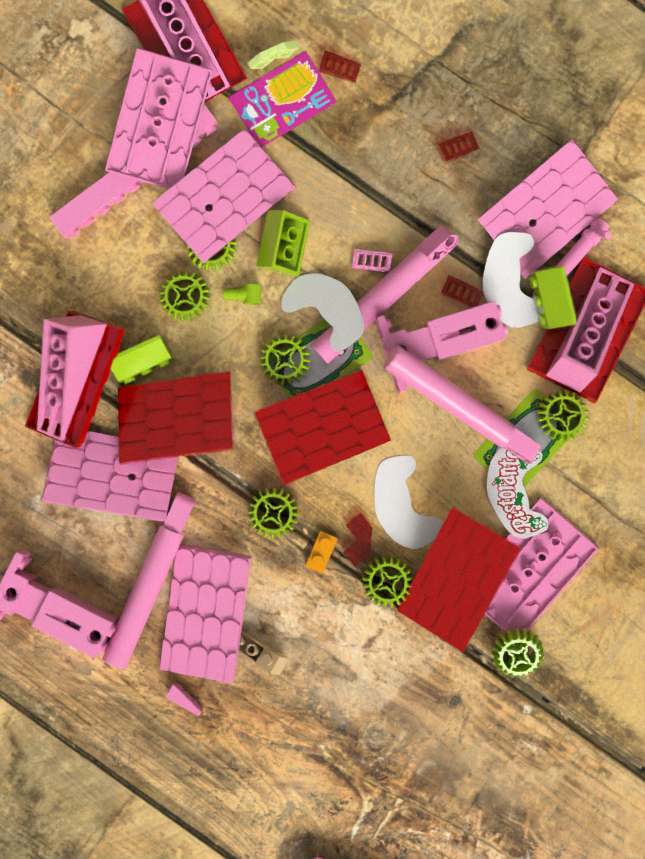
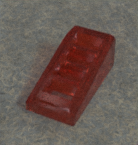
[319,51,361,83]
[437,131,480,164]
[441,275,484,308]

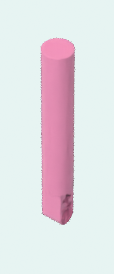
[310,226,458,364]
[383,346,541,464]
[102,492,196,669]

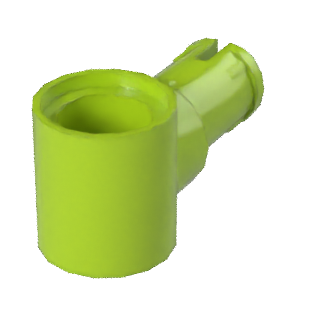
[223,284,261,305]

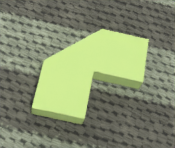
[248,41,299,69]

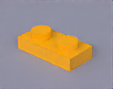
[305,530,338,574]

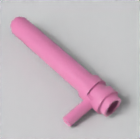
[531,218,612,298]

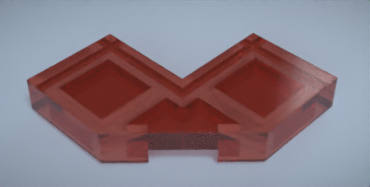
[343,513,373,567]

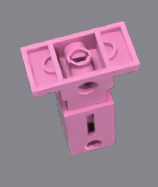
[375,301,508,394]
[0,549,119,658]

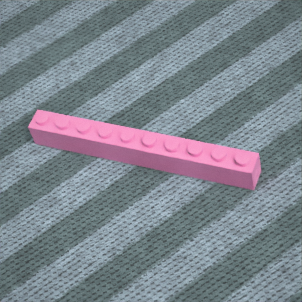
[49,104,218,239]

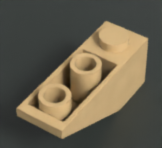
[239,630,289,675]

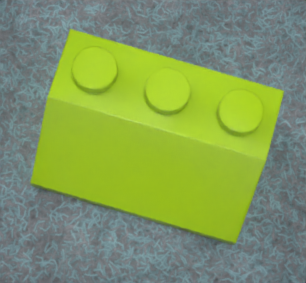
[256,210,310,276]
[529,266,577,329]
[111,335,173,384]

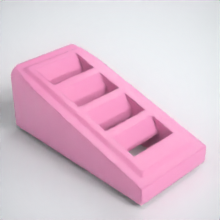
[352,249,393,274]
[166,681,203,716]

